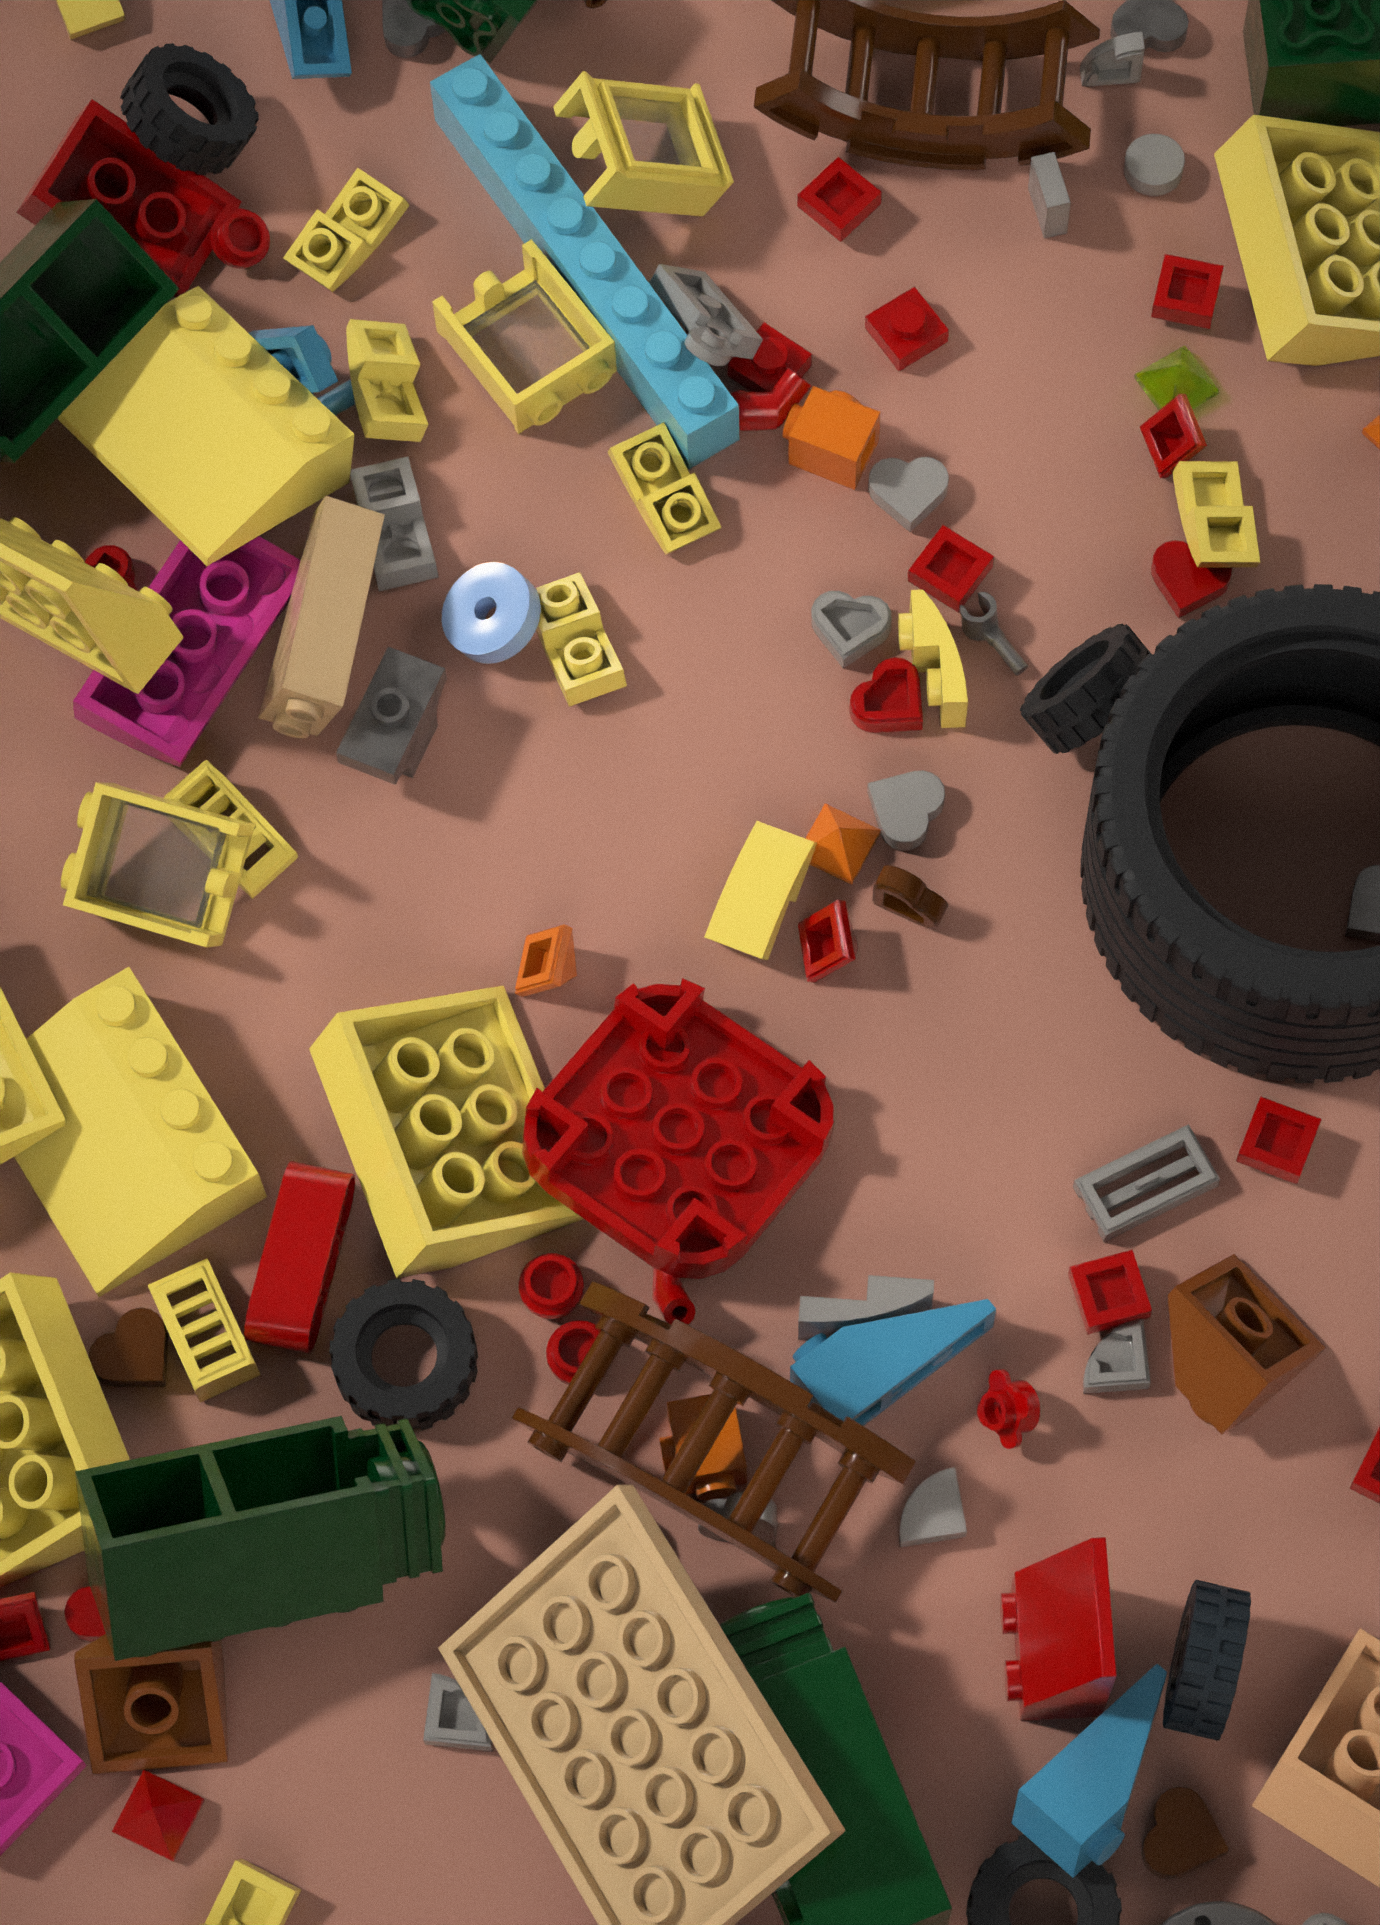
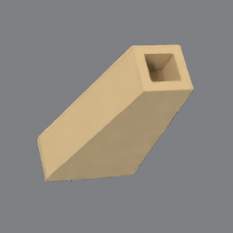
[258,496,385,738]

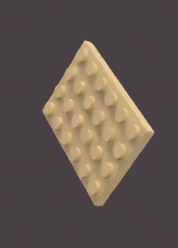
[438,1485,846,1925]

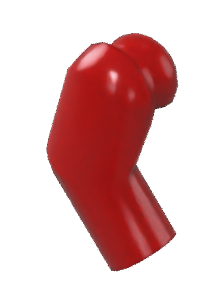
[731,367,812,431]
[652,1268,696,1325]

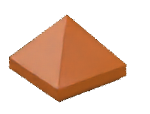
[806,803,881,885]
[515,924,577,997]

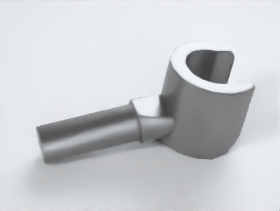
[960,592,1028,676]

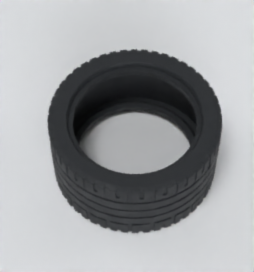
[1080,584,1380,1083]

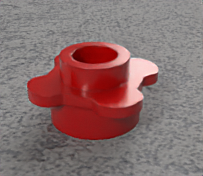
[977,1369,1040,1449]

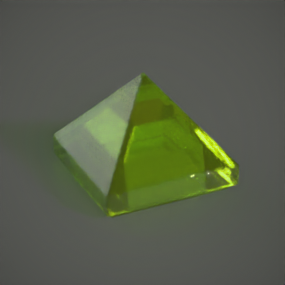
[1134,345,1219,410]

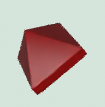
[1139,393,1207,479]
[798,899,858,983]
[0,1592,50,1661]
[112,1770,205,1862]

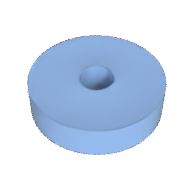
[441,562,541,664]

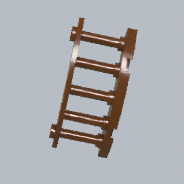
[754,0,1100,170]
[512,1281,916,1603]

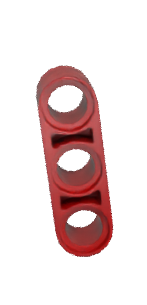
[244,1161,356,1354]

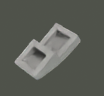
[350,456,439,591]
[798,1275,934,1340]

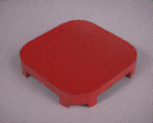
[522,978,835,1279]

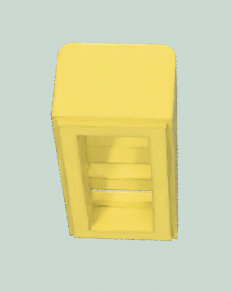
[164,760,298,899]
[148,1258,260,1403]

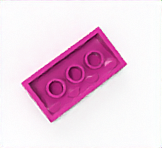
[73,536,301,767]

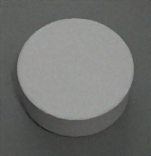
[1124,134,1185,196]

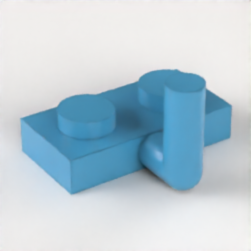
[249,325,355,416]

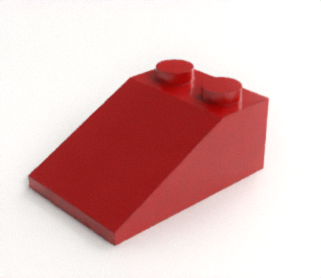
[16,99,242,298]
[1000,1537,1117,1721]

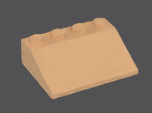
[1252,1628,1380,1888]

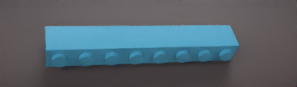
[430,54,739,469]

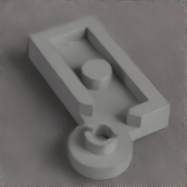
[649,264,763,366]

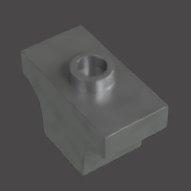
[336,647,447,785]

